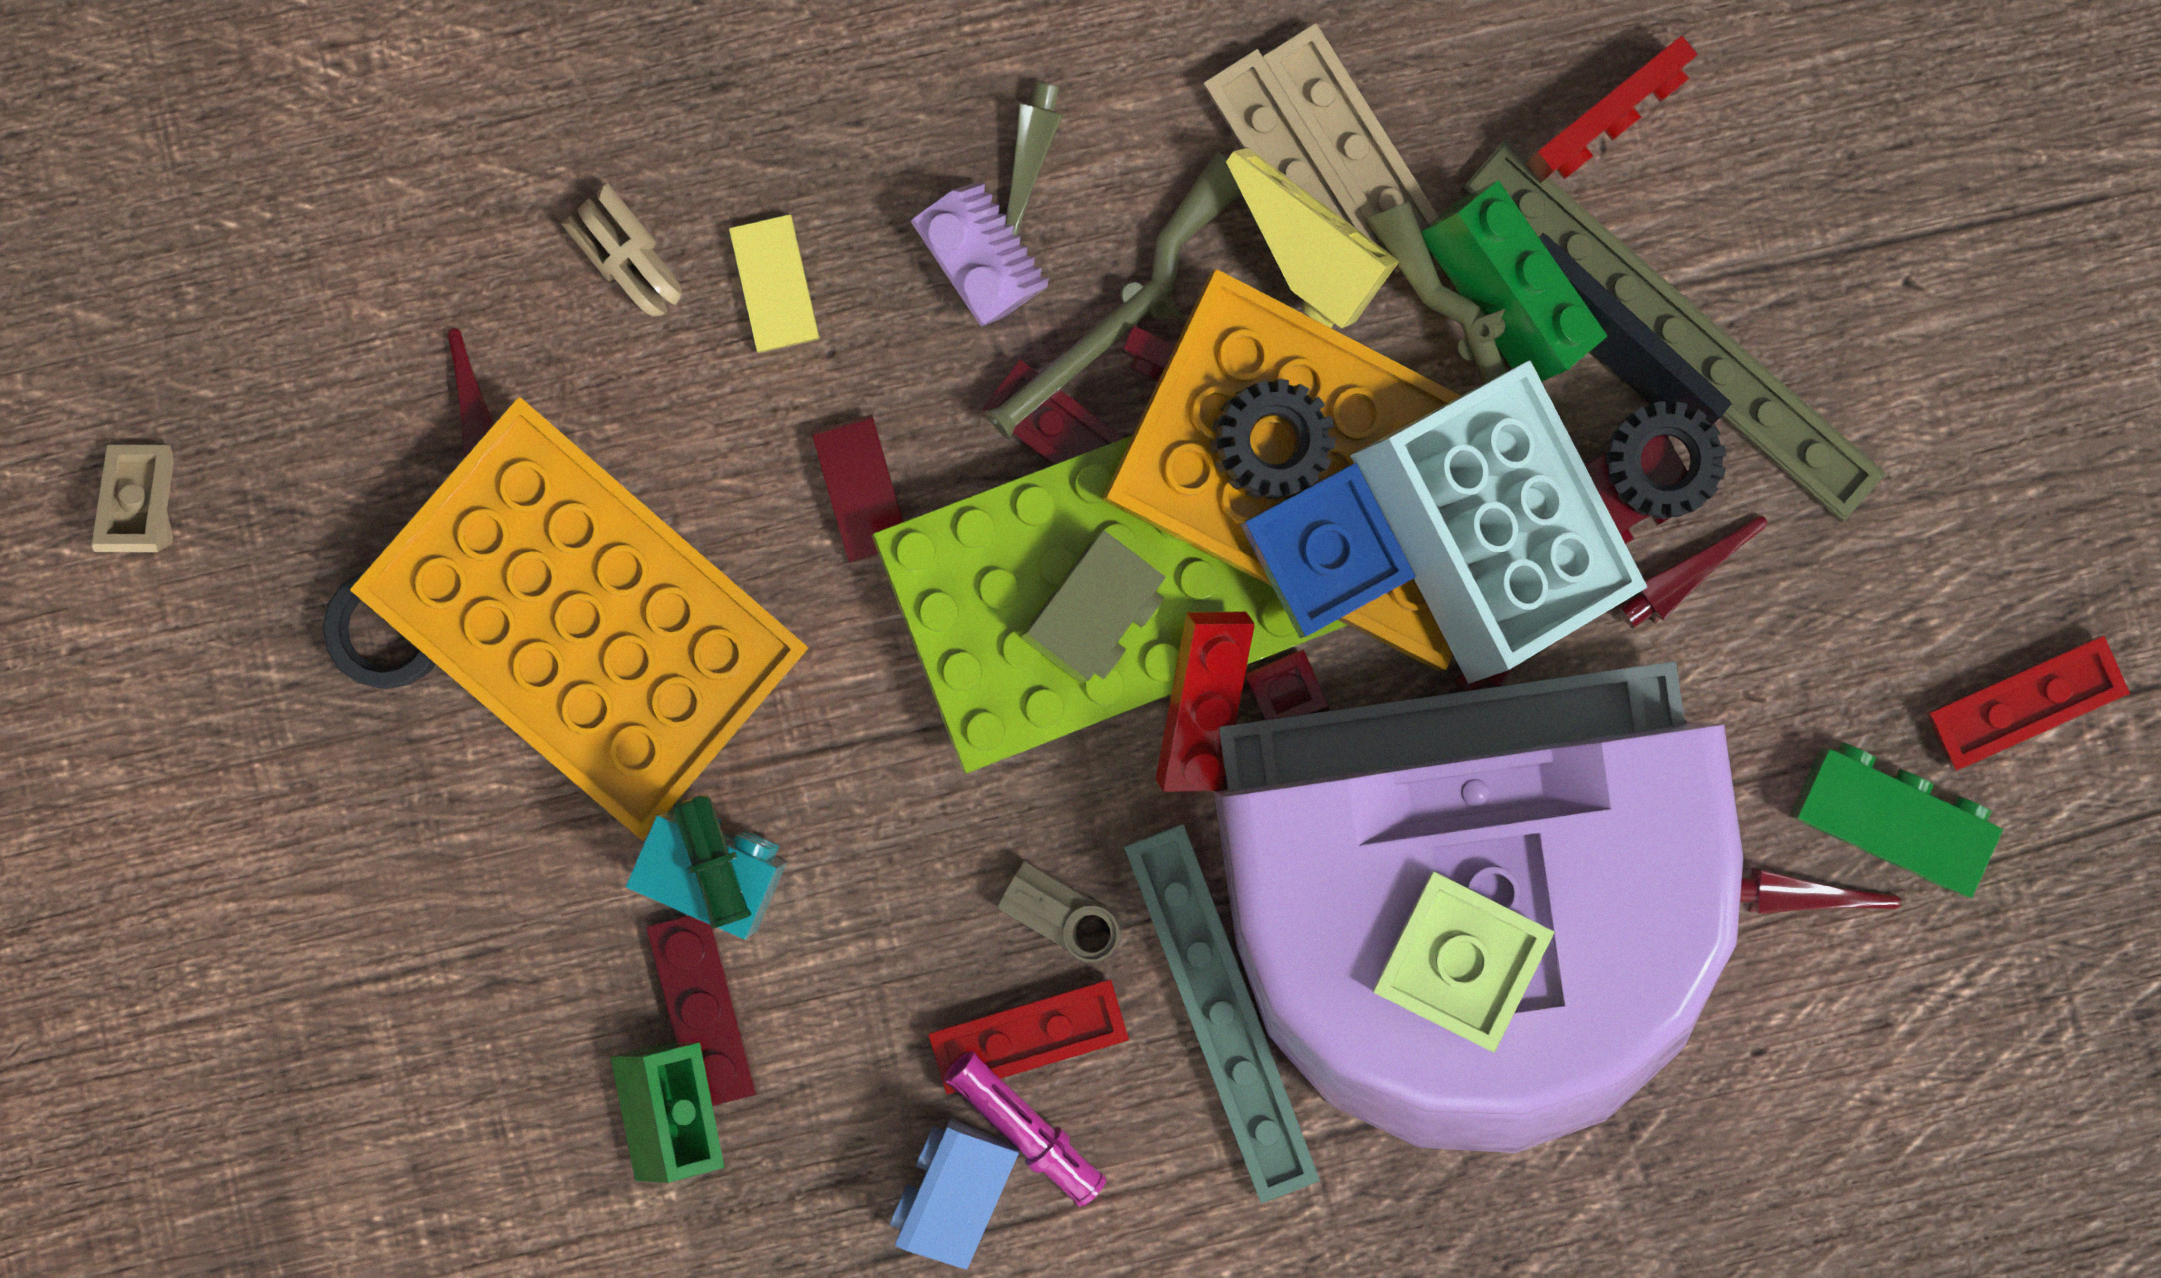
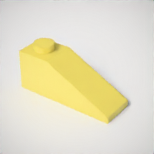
[1226,147,1399,328]

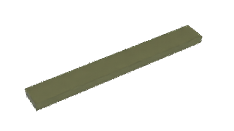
[1462,140,1886,522]

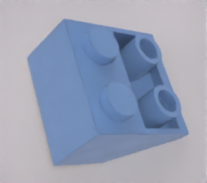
[889,1116,1019,1270]

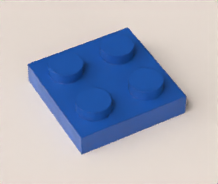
[1240,463,1416,638]

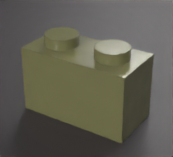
[1020,530,1166,683]

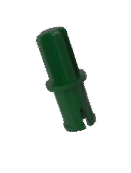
[674,795,752,929]

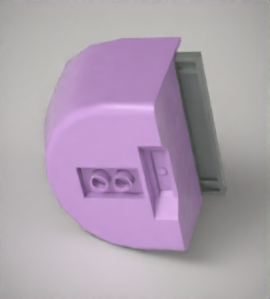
[1214,661,1743,1153]

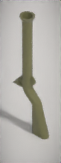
[985,151,1242,440]
[1364,201,1506,384]

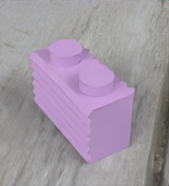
[911,182,1049,327]

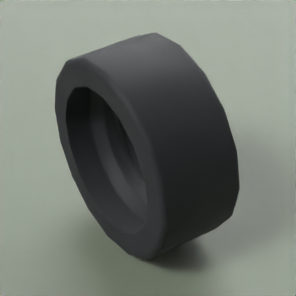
[322,571,436,689]

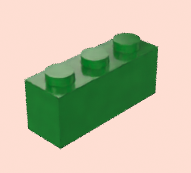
[1421,180,1607,382]
[1789,742,2004,899]

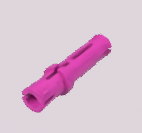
[944,1051,1107,1207]

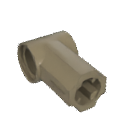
[997,861,1124,963]

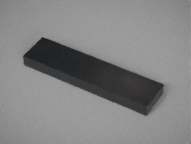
[1539,233,1732,426]

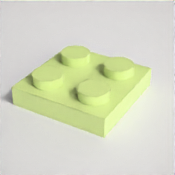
[1372,871,1555,1053]

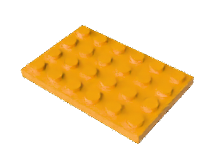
[1102,269,1461,671]
[350,396,809,841]

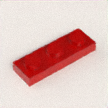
[1525,35,1698,183]
[1155,611,1255,792]
[1926,636,2130,771]
[928,978,1129,1095]

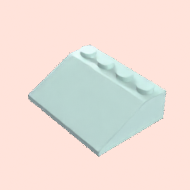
[1350,360,1647,684]

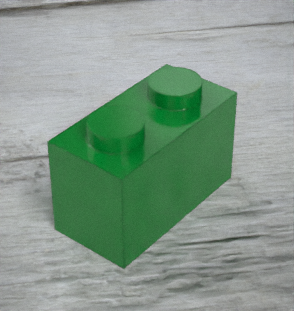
[610,1042,725,1183]

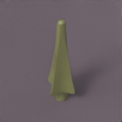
[1005,81,1063,236]

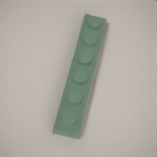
[1124,824,1320,1204]

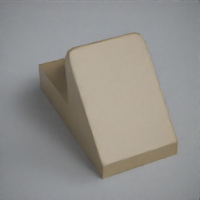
[92,445,174,552]

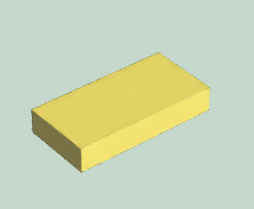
[729,214,820,353]

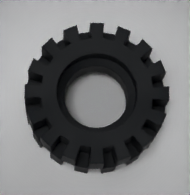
[1210,379,1336,500]
[1605,401,1726,519]

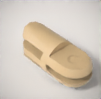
[561,182,682,317]

